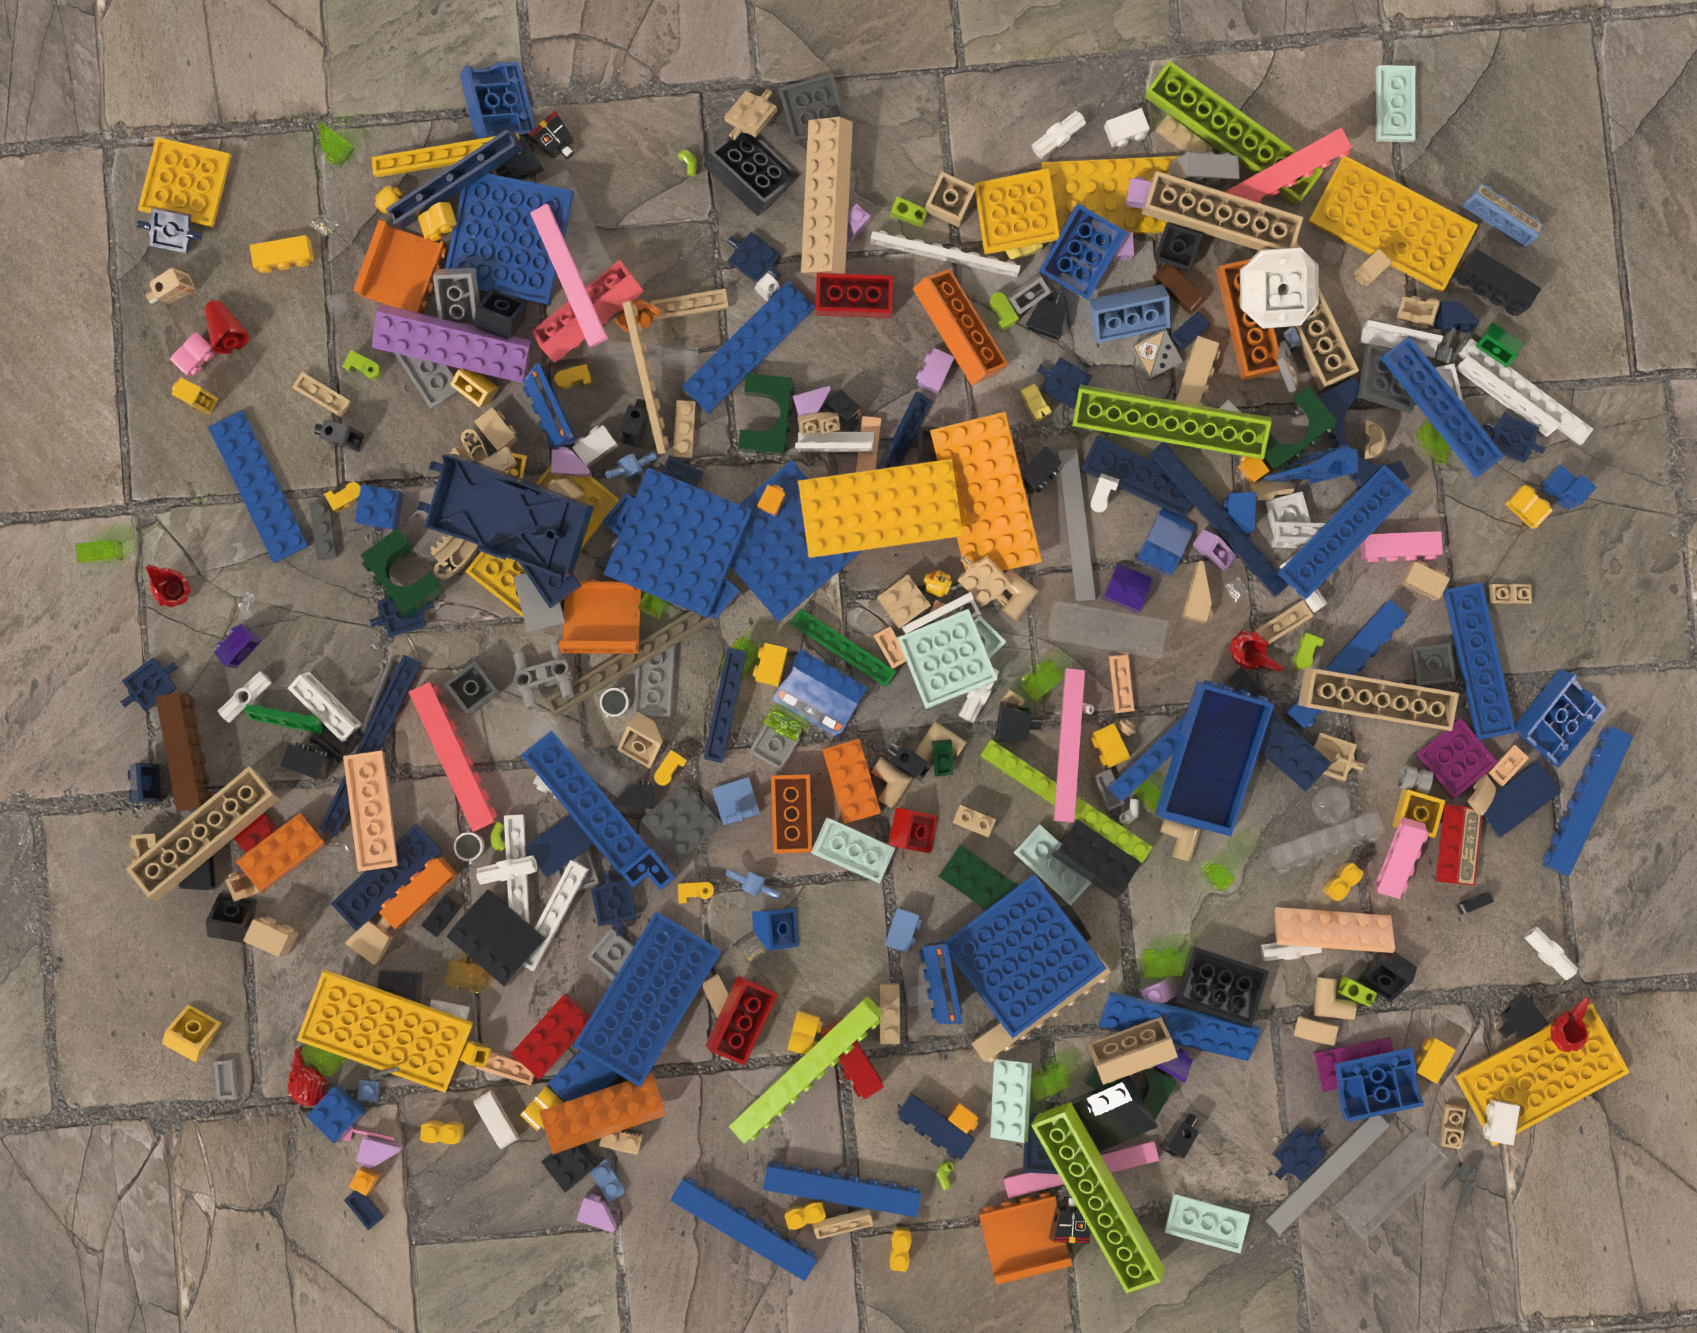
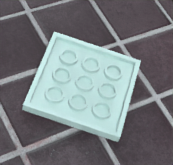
[898,609,998,709]

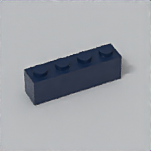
[897,1092,975,1160]

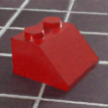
[888,807,938,854]

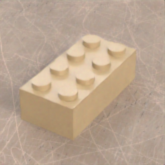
[1088,1017,1178,1085]

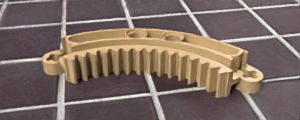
[431,429,490,579]

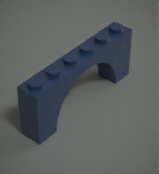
[1317,377,1410,492]

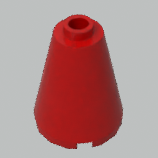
[204,300,249,354]

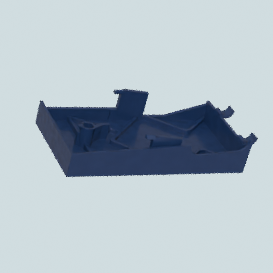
[417,454,594,581]

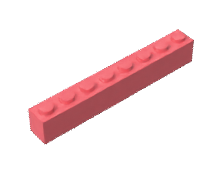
[1225,127,1352,203]
[409,682,498,832]

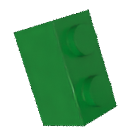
[1475,322,1524,367]

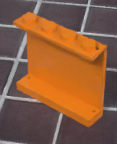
[353,220,448,314]
[559,579,642,654]
[978,1191,1072,1285]

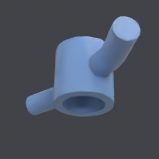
[605,452,657,480]
[726,869,782,900]

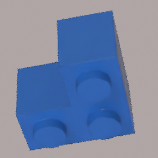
[1540,465,1597,510]
[620,847,677,890]

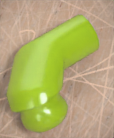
[678,149,697,177]
[490,821,505,851]
[936,1161,954,1191]

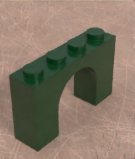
[738,373,795,456]
[1264,386,1337,471]
[360,528,446,618]
[1084,1064,1177,1120]

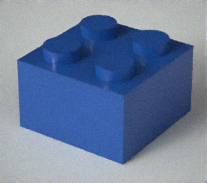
[354,485,404,531]
[306,1086,367,1143]

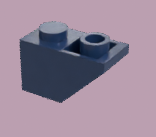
[1435,301,1479,333]

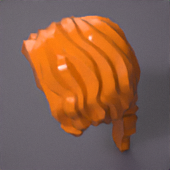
[614,299,661,333]

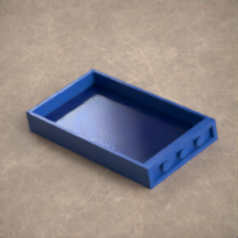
[1155,680,1274,836]

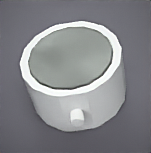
[600,687,630,718]
[454,829,485,864]

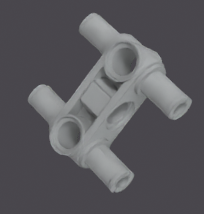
[513,641,574,710]

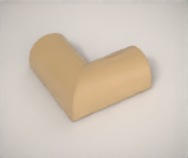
[1001,569,1040,621]
[914,721,967,763]
[871,757,913,809]
[1159,819,1201,863]
[1313,977,1356,1020]

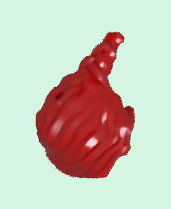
[145,564,191,608]
[1230,630,1284,672]
[1551,996,1590,1052]
[287,1047,328,1107]

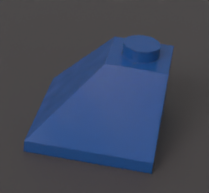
[1222,492,1256,535]
[752,908,799,950]

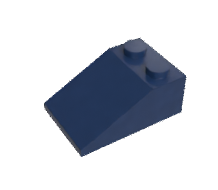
[128,763,161,804]

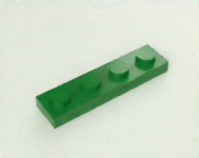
[244,704,323,734]

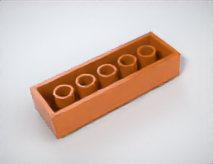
[1216,259,1281,381]
[913,269,1009,386]
[539,1073,665,1155]

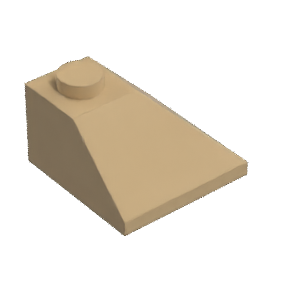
[617,712,663,769]

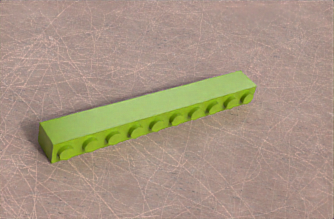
[979,740,1153,863]
[729,996,884,1144]

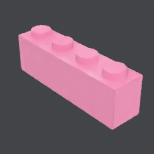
[1360,531,1443,563]
[1375,817,1428,899]

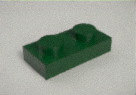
[932,739,954,777]

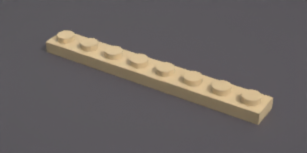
[623,300,669,454]

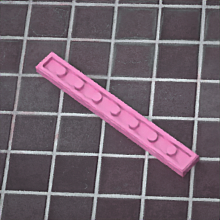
[531,204,608,348]
[1054,668,1085,823]
[1003,1140,1159,1198]

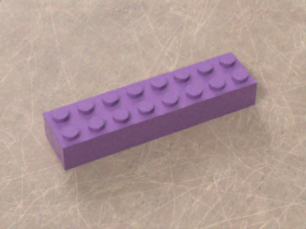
[372,305,533,383]

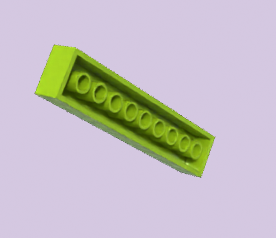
[1145,60,1324,206]
[1072,385,1272,459]
[1031,1102,1165,1294]

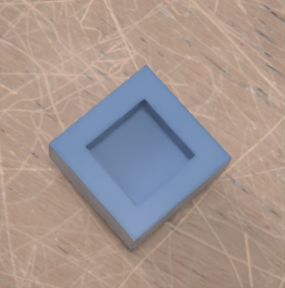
[357,1079,380,1101]

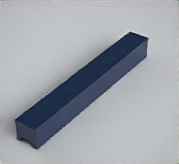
[386,129,524,229]

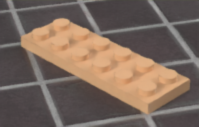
[343,751,398,872]
[1274,907,1395,953]

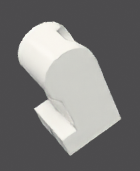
[755,273,780,301]
[1091,473,1119,512]

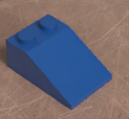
[1135,509,1195,577]

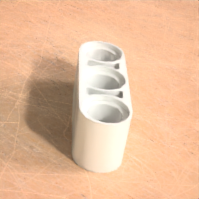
[473,1090,519,1149]

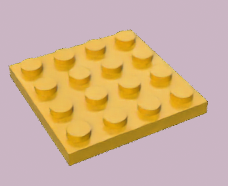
[138,137,232,228]
[974,168,1060,255]

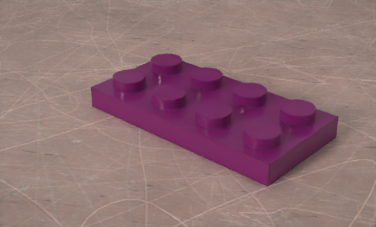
[1313,1037,1394,1092]

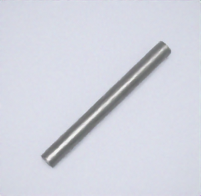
[359,660,395,734]

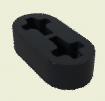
[1456,892,1494,914]

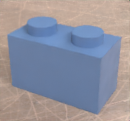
[885,908,922,953]

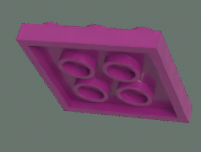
[1415,718,1498,799]

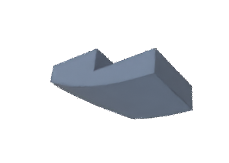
[1283,327,1302,353]

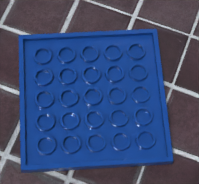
[445,174,574,305]
[730,460,864,623]
[604,468,753,618]
[941,874,1107,1039]

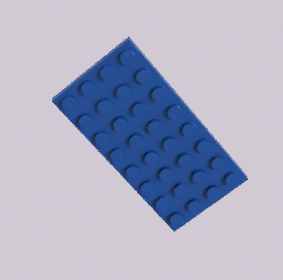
[573,911,722,1087]

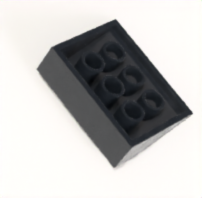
[703,132,800,216]
[446,889,547,987]
[1177,945,1269,1027]
[1064,1075,1158,1152]

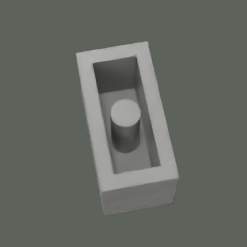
[1006,275,1051,314]

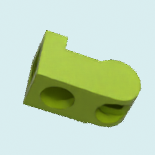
[889,196,927,227]
[989,292,1019,332]
[342,350,382,380]
[1293,633,1324,670]
[1336,976,1377,1007]

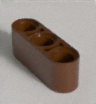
[1153,263,1205,314]

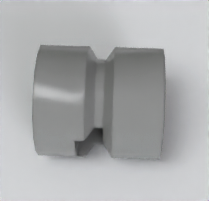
[1398,764,1433,795]

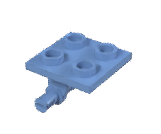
[712,777,760,826]

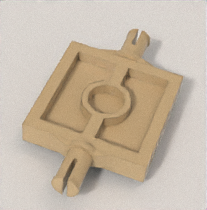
[724,89,777,140]
[957,555,1012,607]
[1313,733,1365,781]

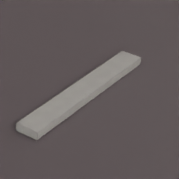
[1058,449,1096,602]
[1265,1115,1390,1235]

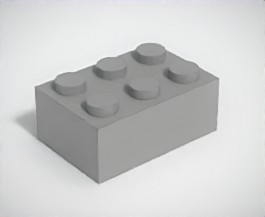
[1169,150,1239,189]
[433,268,480,327]

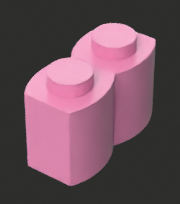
[170,332,215,377]

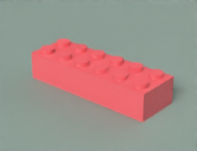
[531,260,644,363]

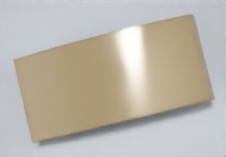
[797,412,840,436]
[1249,479,1295,500]
[1489,584,1532,604]
[1468,774,1496,815]
[702,974,729,1019]
[1294,1016,1339,1046]
[1441,1104,1466,1149]

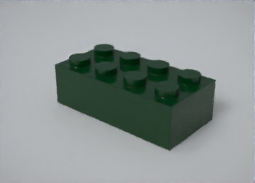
[938,844,1019,910]

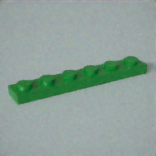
[790,608,897,688]

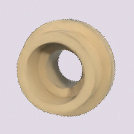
[1118,719,1136,736]

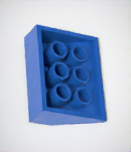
[1037,204,1128,300]

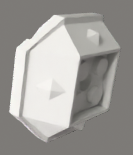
[1240,247,1318,328]

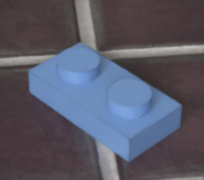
[591,1157,626,1203]

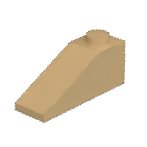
[1182,561,1213,624]

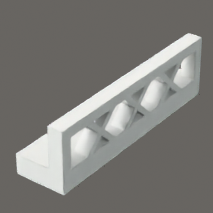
[1359,320,1443,359]
[795,432,875,452]
[1271,522,1326,548]
[902,592,981,634]
[288,672,362,742]

